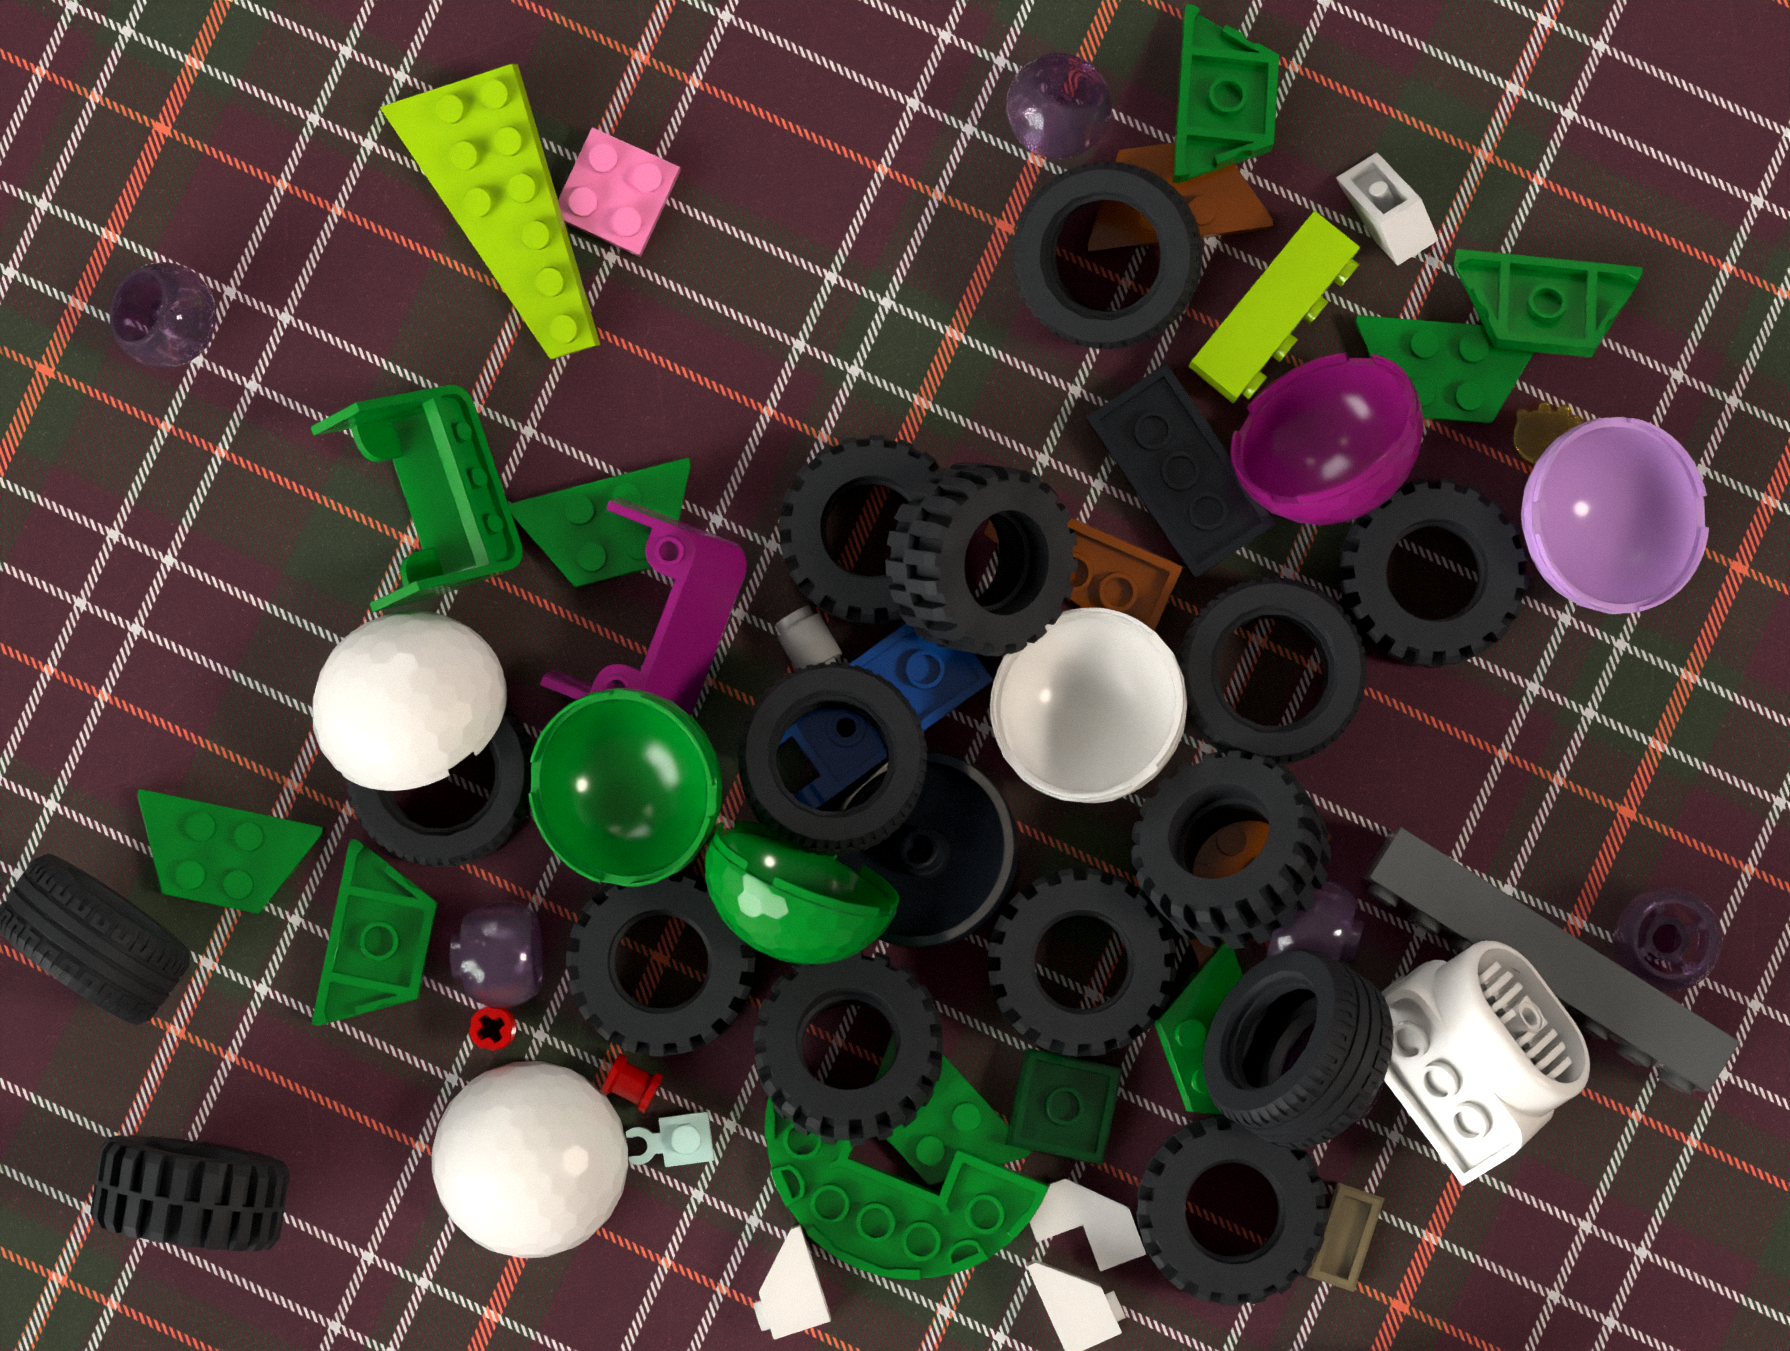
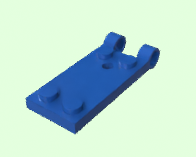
[778,623,993,810]

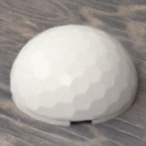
[990,608,1187,803]
[313,611,507,791]
[431,1061,628,1258]

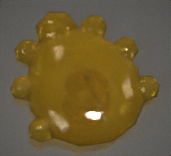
[1513,401,1585,466]

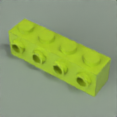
[1188,210,1360,404]

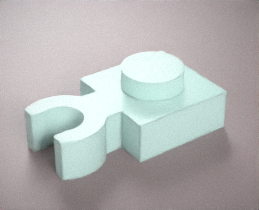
[626,1111,715,1167]

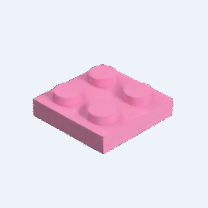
[558,127,681,258]

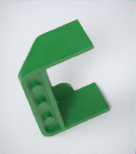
[311,385,523,613]

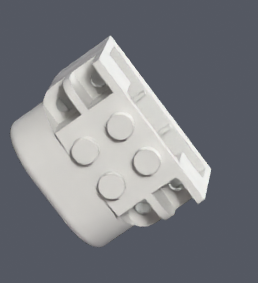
[1382,941,1590,1186]

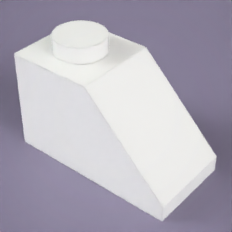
[1336,152,1438,266]
[753,1224,831,1340]
[1026,1259,1126,1351]

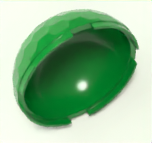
[528,688,722,887]
[705,820,899,964]

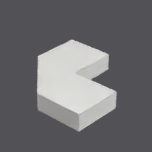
[1029,1178,1146,1271]

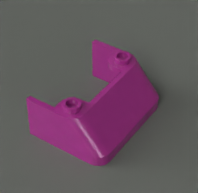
[540,497,748,716]

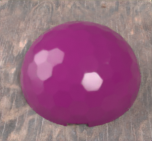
[1231,352,1424,525]

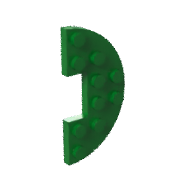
[765,1096,1050,1280]

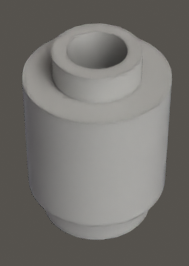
[775,605,843,670]

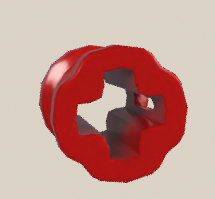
[469,1006,517,1051]
[600,1053,664,1114]

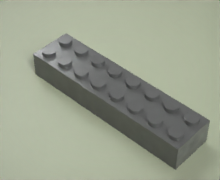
[1360,827,1740,1095]

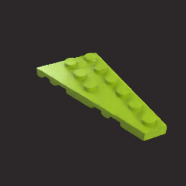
[379,64,600,359]

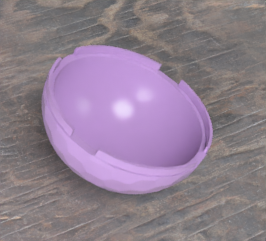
[1521,417,1709,614]

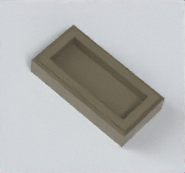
[1306,1182,1385,1292]

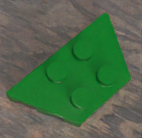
[1172,4,1279,184]
[1453,249,1643,358]
[1355,315,1534,425]
[508,457,691,589]
[137,789,325,914]
[312,839,439,1026]
[1154,941,1243,1115]
[874,1033,1032,1185]

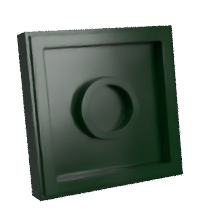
[1005,1048,1122,1165]

